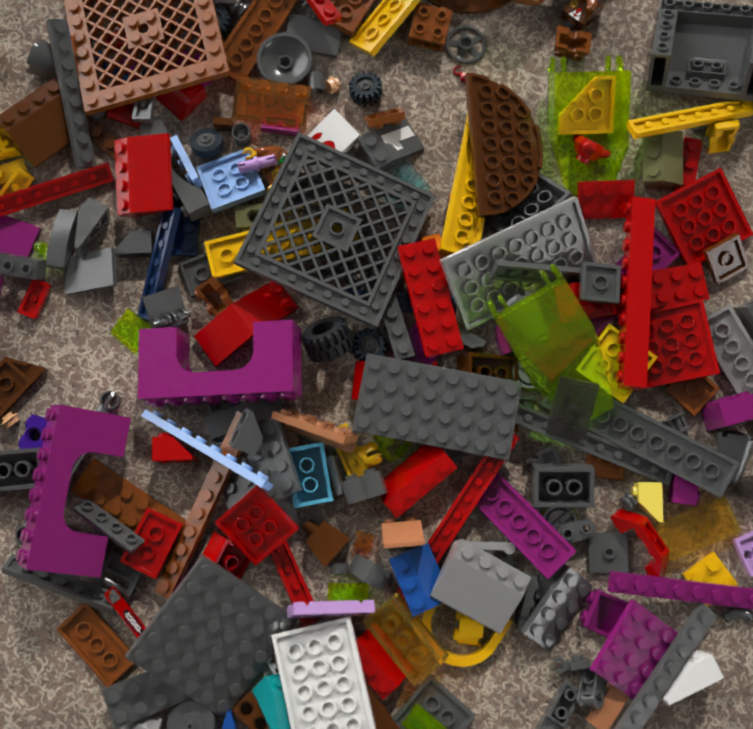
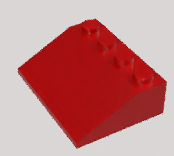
[114,133,173,218]

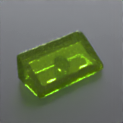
[401,704,447,729]

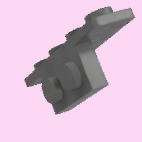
[73,499,145,553]

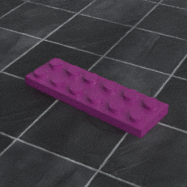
[476,473,577,579]

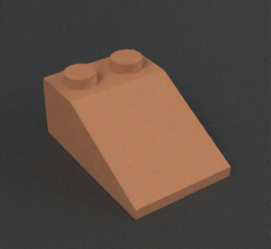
[381,517,425,548]

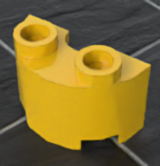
[705,119,740,154]
[453,611,484,647]

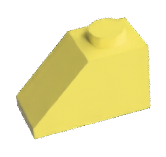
[631,482,663,522]

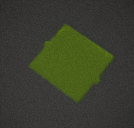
[110,308,152,354]

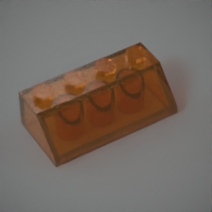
[232,76,312,129]

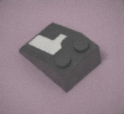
[358,119,425,172]

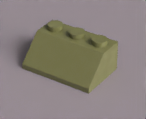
[643,131,683,188]

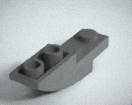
[535,680,579,729]

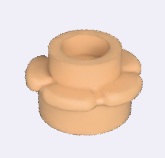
[325,76,341,94]
[1,412,20,429]

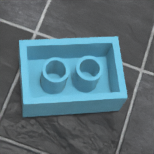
[289,442,334,508]

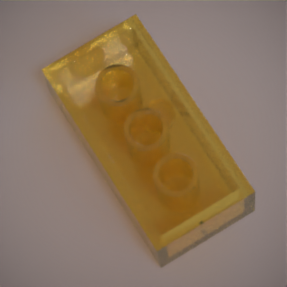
[362,591,449,686]

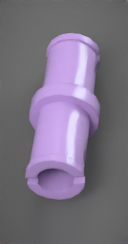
[237,154,277,174]

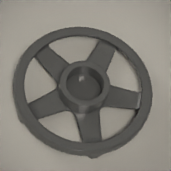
[445,25,486,64]

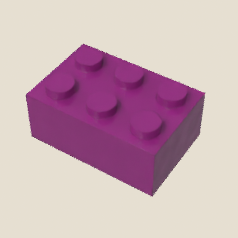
[700,391,753,431]

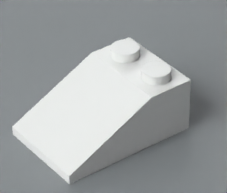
[661,649,724,705]

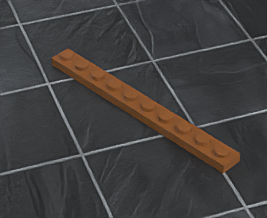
[154,411,242,599]

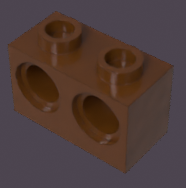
[232,689,270,729]

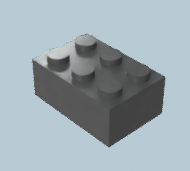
[531,463,595,507]

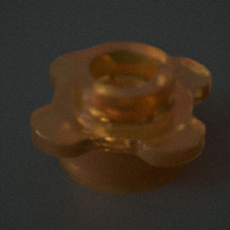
[353,530,375,552]

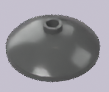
[257,32,312,86]

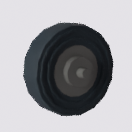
[190,128,224,158]

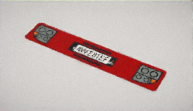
[104,586,146,639]

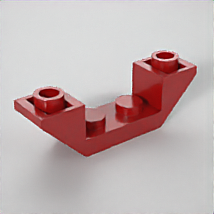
[610,508,670,577]

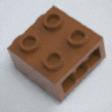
[408,3,453,52]

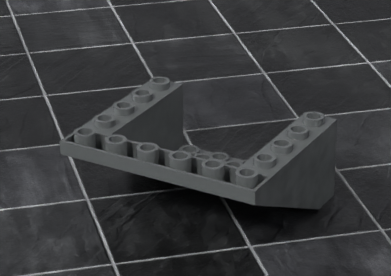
[646,0,753,102]

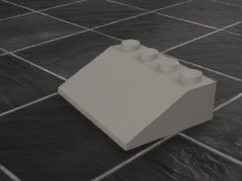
[430,539,531,634]

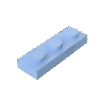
[170,135,203,188]

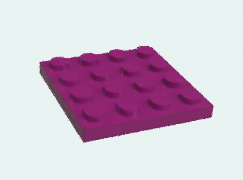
[590,599,678,700]

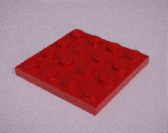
[655,167,753,265]
[646,298,720,389]

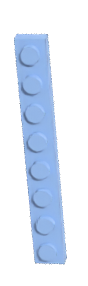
[141,409,274,492]

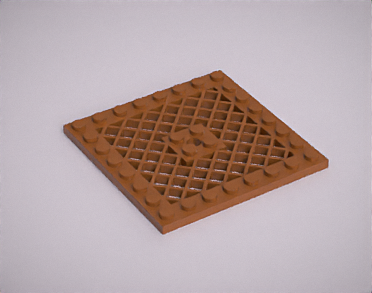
[64,0,231,116]

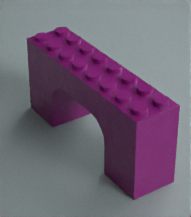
[138,320,302,408]
[16,404,131,577]

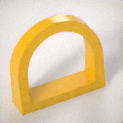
[422,606,513,667]

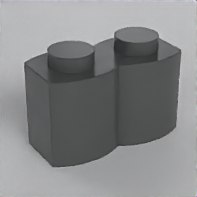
[341,467,388,505]

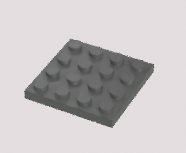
[209,419,303,509]

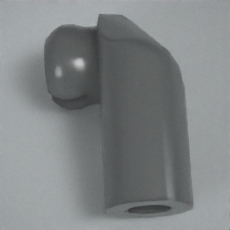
[722,607,753,623]

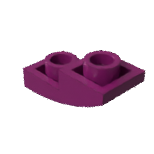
[494,314,512,356]

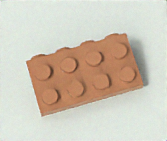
[271,408,359,452]

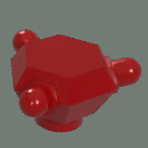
[573,134,611,165]

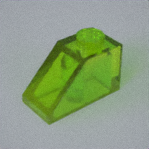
[328,582,368,602]

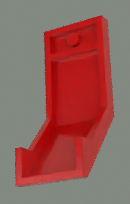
[194,281,299,367]

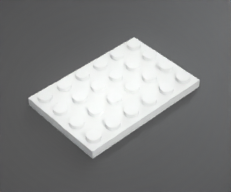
[271,616,376,729]

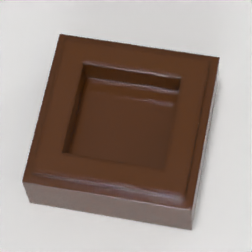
[213,117,234,132]

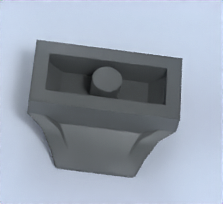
[458,326,486,352]

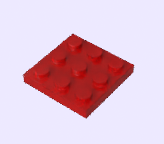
[215,485,299,566]

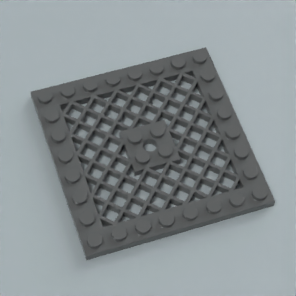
[234,132,436,328]

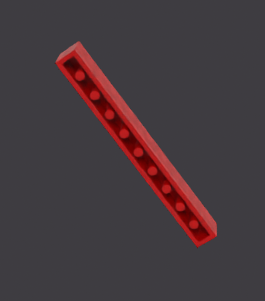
[615,196,656,391]

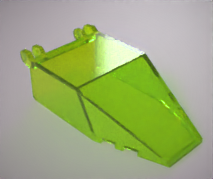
[547,55,631,197]
[487,263,614,427]

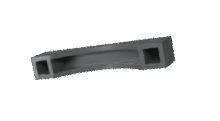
[139,116,212,222]

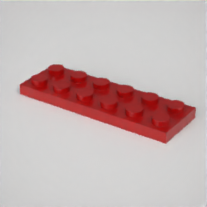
[397,238,464,358]

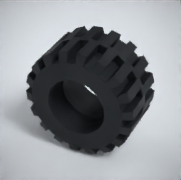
[301,316,354,363]

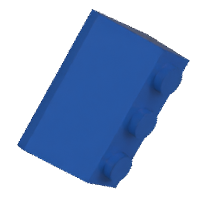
[389,543,442,616]

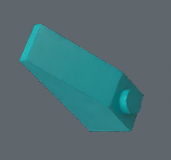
[252,674,291,729]

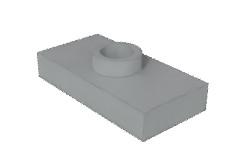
[326,455,347,495]

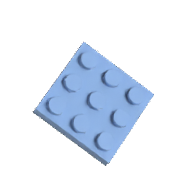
[196,149,266,214]

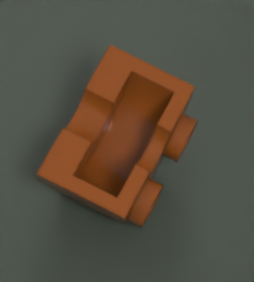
[554,25,592,61]
[194,275,234,317]

